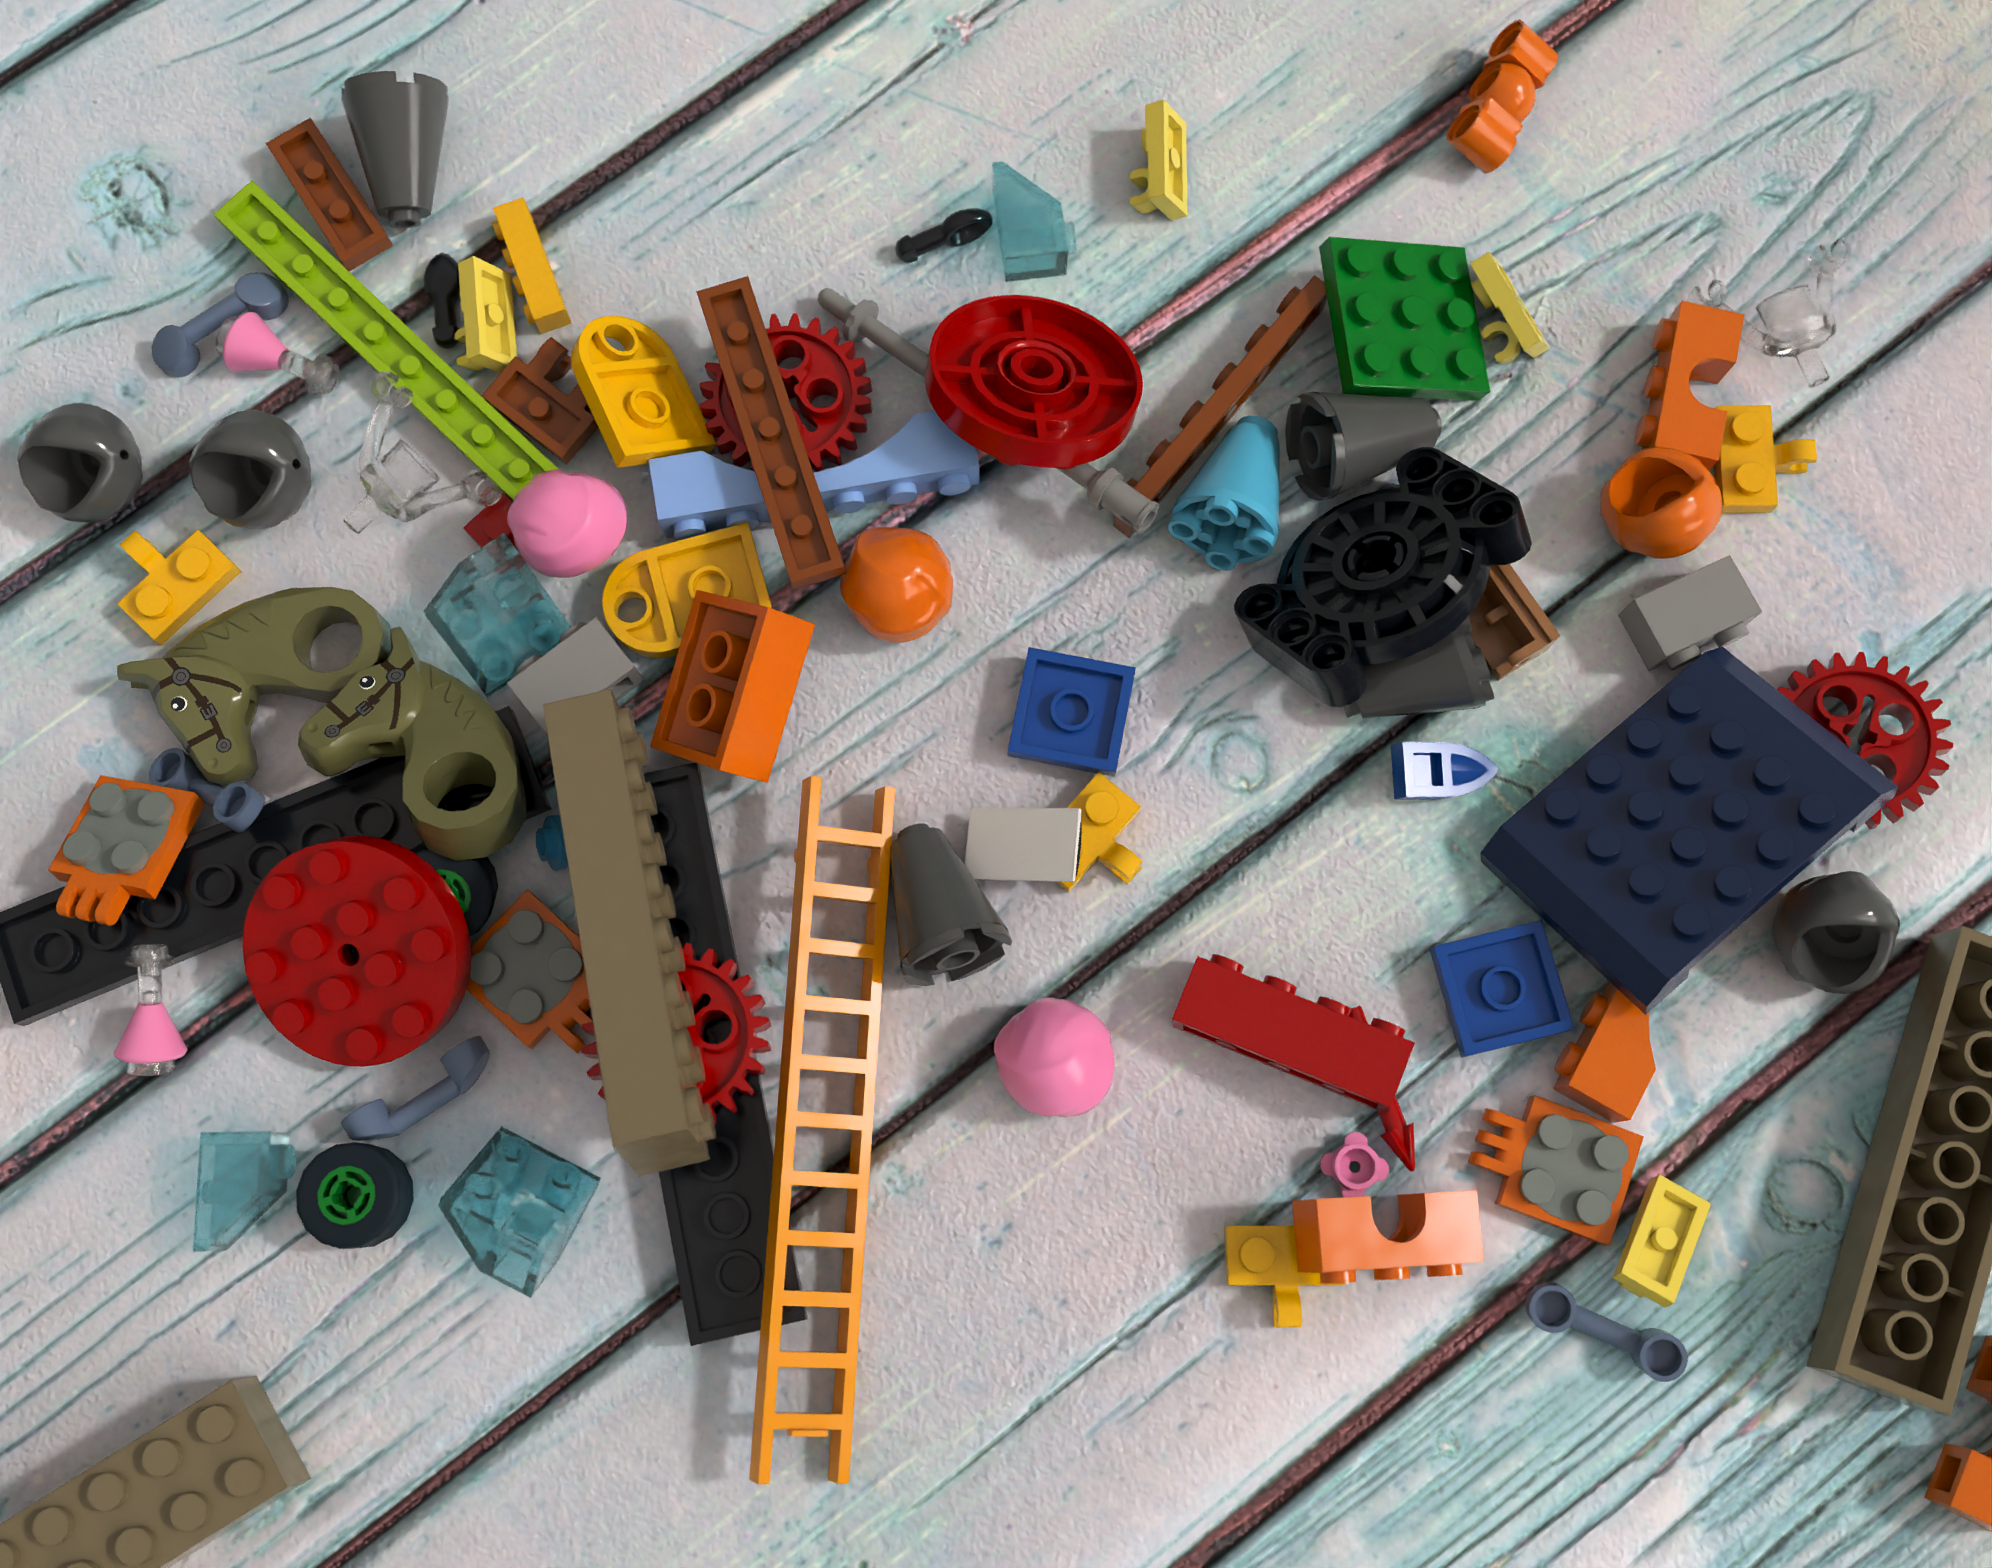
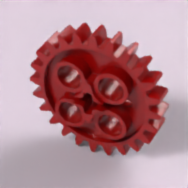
[699,313,873,472]
[1777,652,1953,830]
[581,943,772,1125]

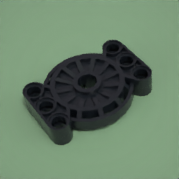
[1234,447,1532,707]

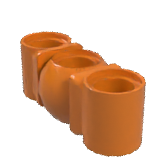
[1446,20,1558,173]

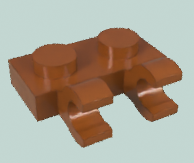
[482,337,598,465]

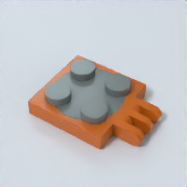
[48,775,205,926]
[467,889,594,1053]
[1468,1095,1644,1246]

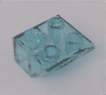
[423,533,571,698]
[438,1126,601,1298]

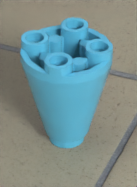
[1167,416,1280,571]

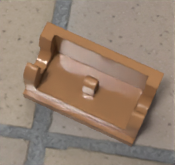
[1469,564,1561,681]

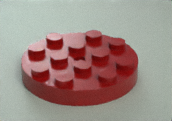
[925,295,1143,470]
[242,836,472,1067]

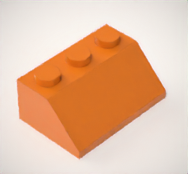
[650,590,815,783]

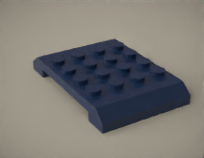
[1480,646,1898,1015]

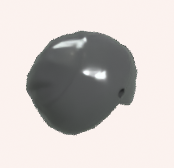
[17,403,143,522]
[190,410,312,529]
[1772,871,1900,994]

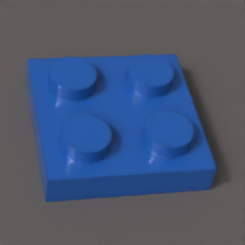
[1007,647,1136,777]
[1429,920,1575,1058]

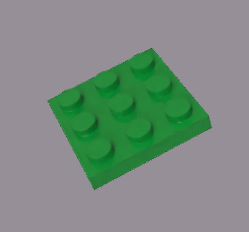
[1319,237,1490,401]

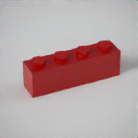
[1172,954,1415,1113]

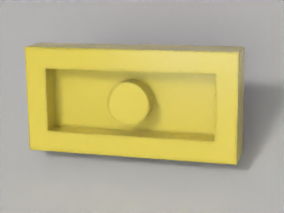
[1129,99,1187,221]
[1470,252,1550,364]
[455,256,518,373]
[1612,1174,1711,1308]

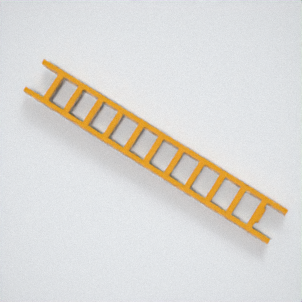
[749,776,895,1484]

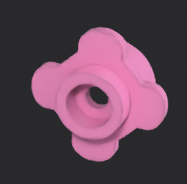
[1320,1132,1389,1197]

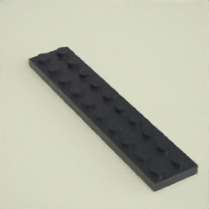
[0,706,552,1026]
[644,763,808,1346]

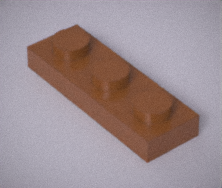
[266,117,393,271]

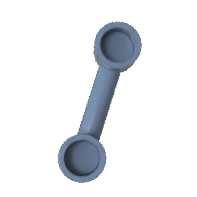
[152,272,289,378]
[149,748,265,833]
[341,1036,490,1140]
[1526,1281,1688,1382]

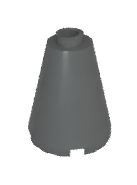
[341,71,449,228]
[1285,392,1442,501]
[890,823,1012,986]

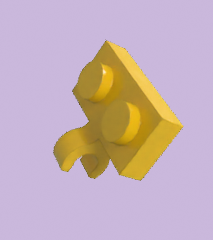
[1714,405,1817,513]
[117,530,242,645]
[1056,772,1143,893]
[1224,1226,1345,1327]

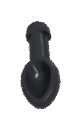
[895,208,993,263]
[424,253,460,349]

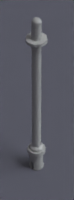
[817,288,1160,534]

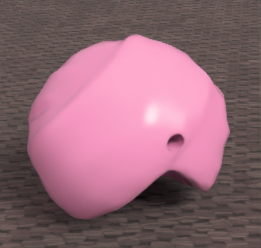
[507,469,627,578]
[994,997,1115,1117]

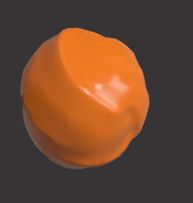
[1600,447,1722,559]
[840,527,953,643]

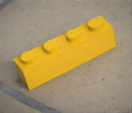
[492,197,572,334]

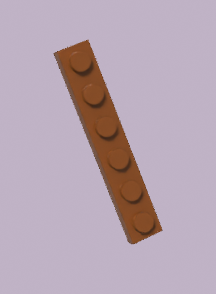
[1113,275,1327,539]
[696,276,846,590]

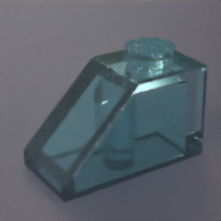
[992,161,1076,282]
[193,1131,296,1252]

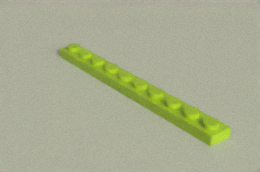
[213,180,559,502]

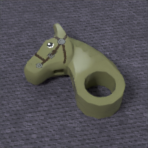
[117,587,391,787]
[298,626,527,861]

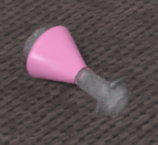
[215,312,339,395]
[114,944,187,1076]

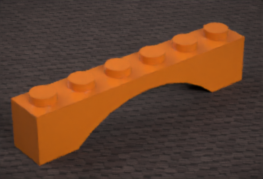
[1553,981,1656,1123]

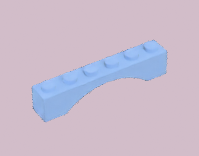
[648,411,980,540]

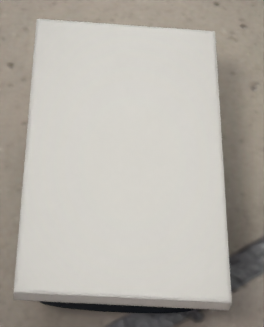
[965,808,1082,882]

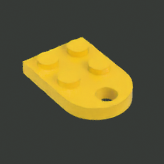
[571,316,716,468]
[602,523,773,658]

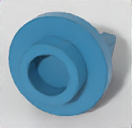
[536,815,568,871]

